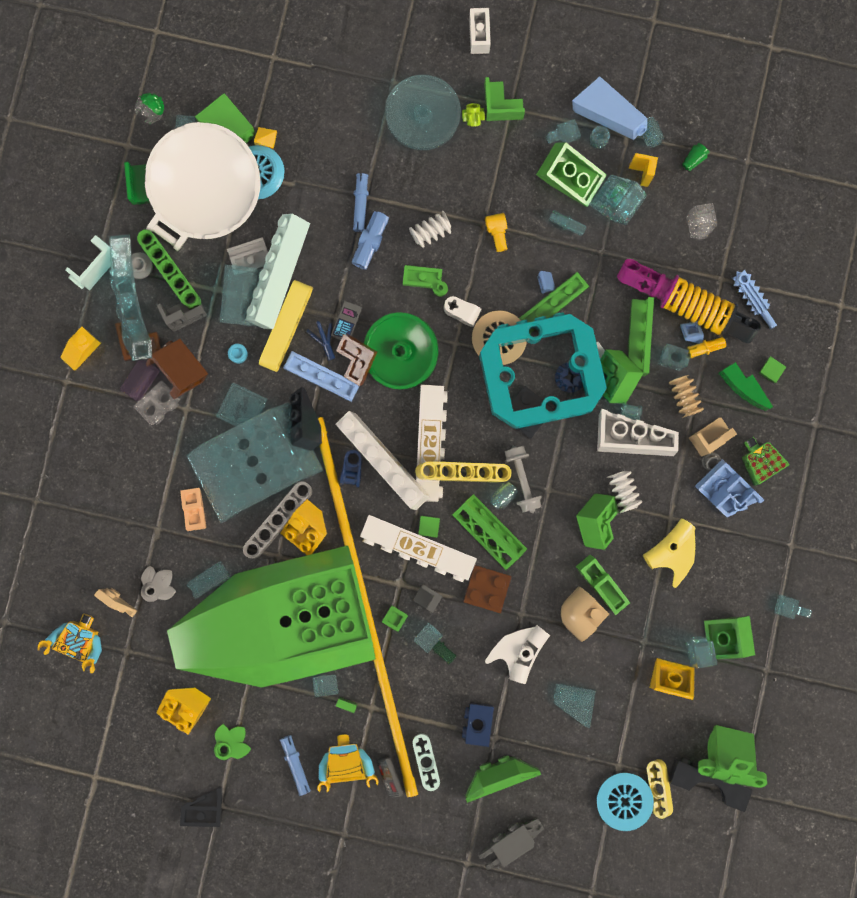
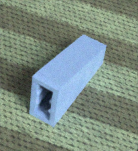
[572,76,647,140]

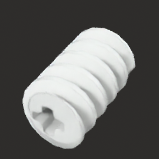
[409,211,451,248]
[607,471,642,513]

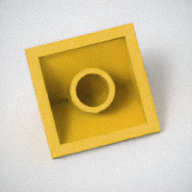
[649,658,694,700]

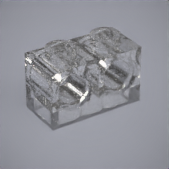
[686,203,717,240]
[133,380,181,425]

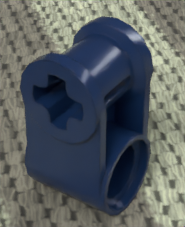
[340,450,363,488]

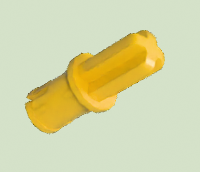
[687,337,726,358]

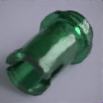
[432,640,457,665]

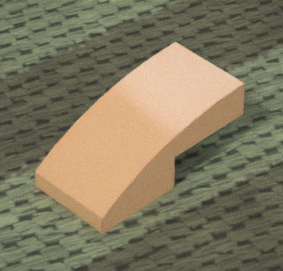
[181,488,206,531]

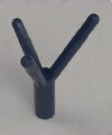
[306,321,335,361]

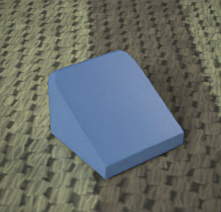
[537,271,555,294]

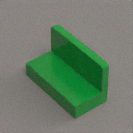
[124,162,150,205]

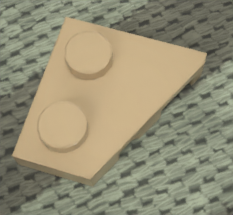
[94,588,137,617]

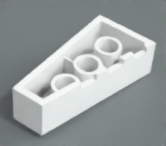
[597,409,679,456]

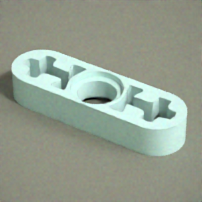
[413,733,440,791]

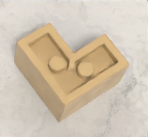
[689,418,737,457]

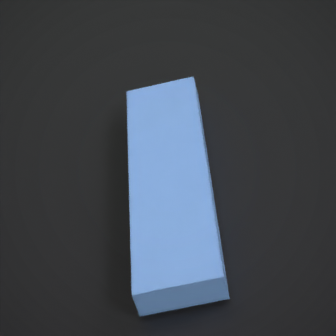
[283,351,359,402]

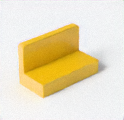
[629,153,658,187]

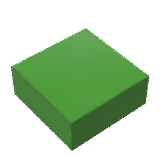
[759,356,786,384]
[418,516,440,538]
[382,606,408,632]
[336,697,358,713]

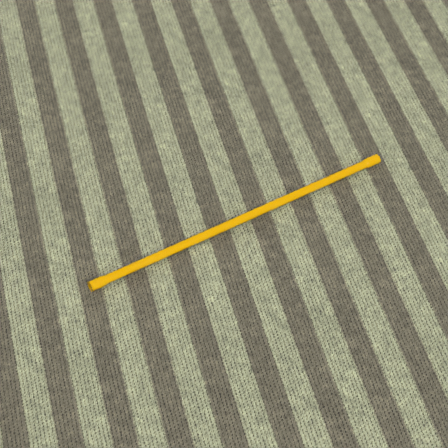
[318,417,418,797]

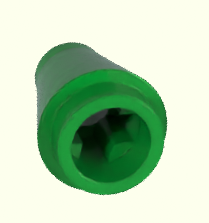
[682,143,710,172]

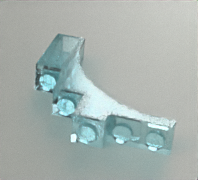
[109,235,152,360]

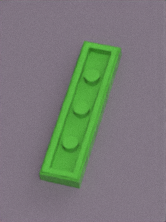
[519,272,589,334]

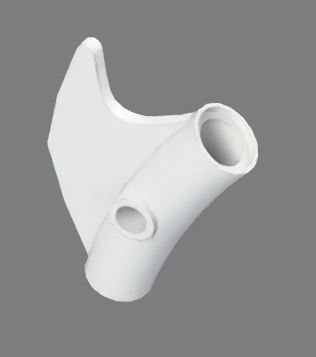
[485,625,550,684]

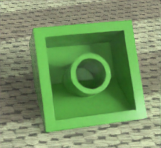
[704,616,755,659]

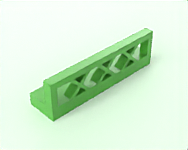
[628,297,654,376]
[453,494,527,570]

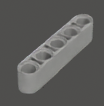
[243,482,312,559]

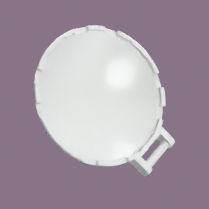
[145,122,260,251]

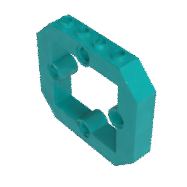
[479,312,607,429]

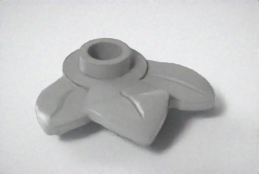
[141,566,176,602]

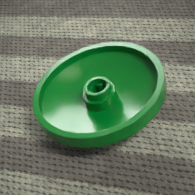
[364,312,438,389]

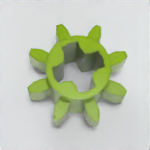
[462,103,485,126]

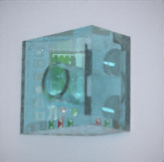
[590,175,647,225]

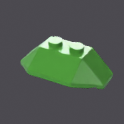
[465,755,541,803]

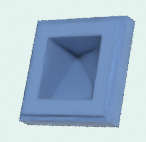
[680,321,704,343]

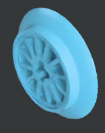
[249,145,284,199]
[597,773,654,831]

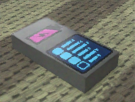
[331,301,363,340]

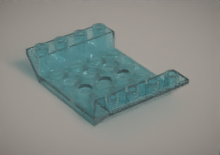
[186,403,324,523]

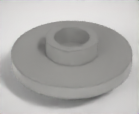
[126,252,153,279]

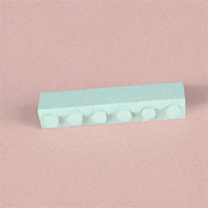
[245,214,310,329]

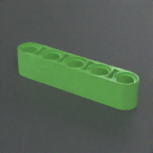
[137,230,201,310]

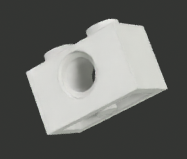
[469,8,490,54]

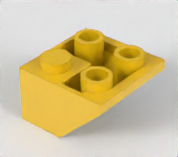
[280,499,327,555]
[156,688,211,734]

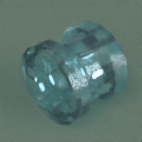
[590,126,610,149]

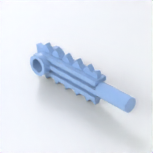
[732,270,777,329]

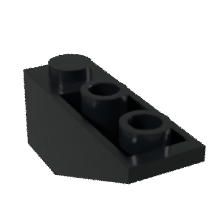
[290,387,322,451]

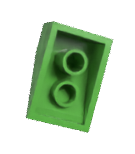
[536,142,606,207]

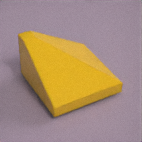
[254,127,277,149]

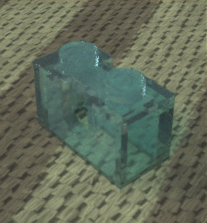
[686,636,718,668]

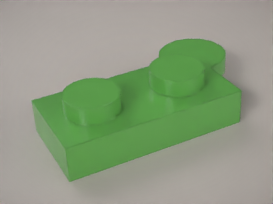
[403,265,448,297]

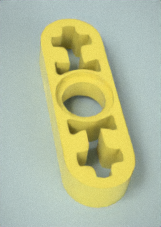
[647,759,673,819]

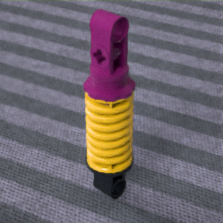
[617,259,761,343]

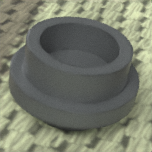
[702,452,721,471]

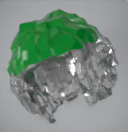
[135,93,164,124]

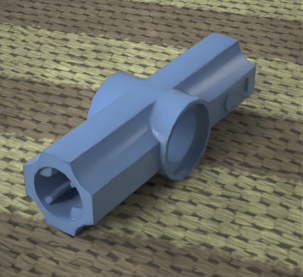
[352,211,389,270]

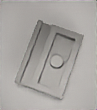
[227,237,268,276]

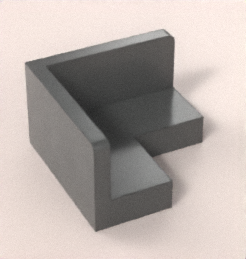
[157,296,207,332]

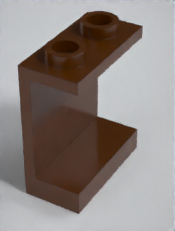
[146,339,208,399]

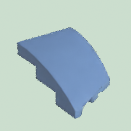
[695,459,764,517]

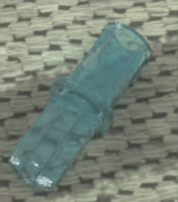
[549,210,586,236]

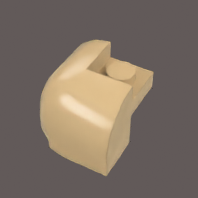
[560,586,609,642]

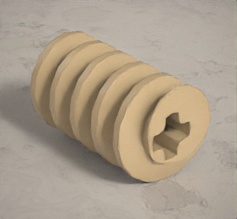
[669,375,704,418]

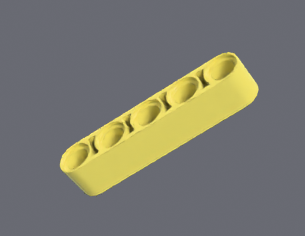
[259,280,313,372]
[415,462,511,482]

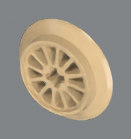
[472,311,527,365]

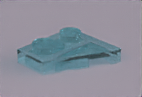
[554,684,596,728]

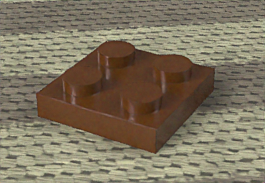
[464,565,512,613]

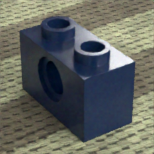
[462,702,494,747]

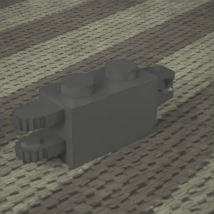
[478,818,544,870]

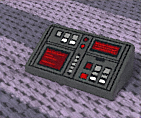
[376,756,403,798]

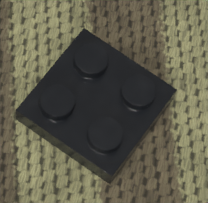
[511,386,555,439]

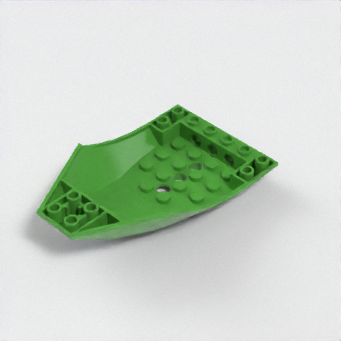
[167,546,376,687]

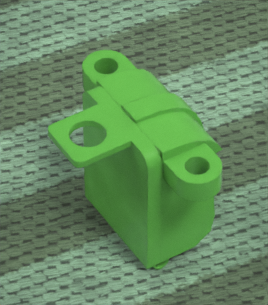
[698,725,767,788]

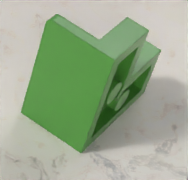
[484,77,525,121]
[600,349,643,404]
[576,494,619,550]

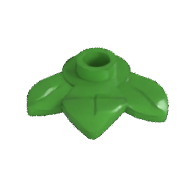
[214,724,251,760]

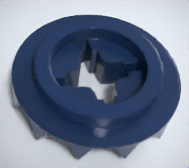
[555,362,583,393]

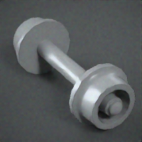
[504,446,542,513]

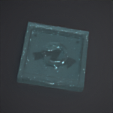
[216,383,268,433]

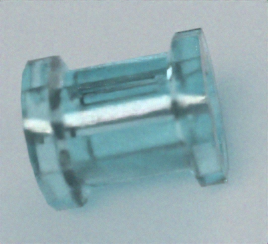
[620,402,642,420]

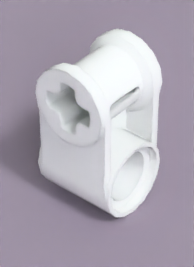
[443,296,481,327]

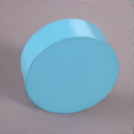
[228,344,248,364]

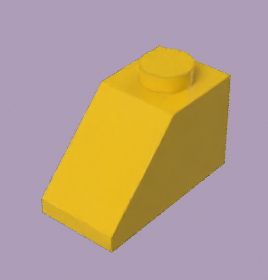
[60,327,101,371]

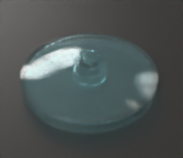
[386,75,461,150]

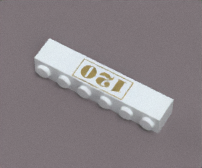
[416,385,447,502]
[336,411,430,510]
[360,515,477,582]

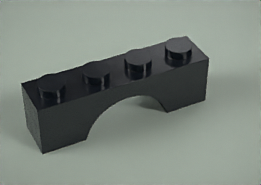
[668,757,753,812]

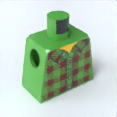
[742,437,789,486]

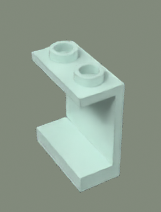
[66,235,119,290]

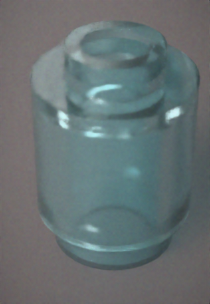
[643,117,664,147]
[490,482,519,510]

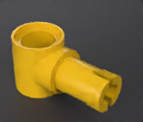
[485,213,507,252]

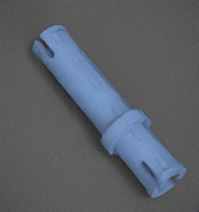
[353,173,369,232]
[279,735,311,796]

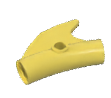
[643,518,696,588]

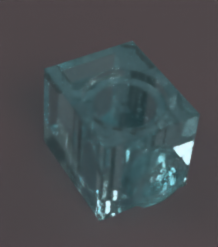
[658,344,690,371]

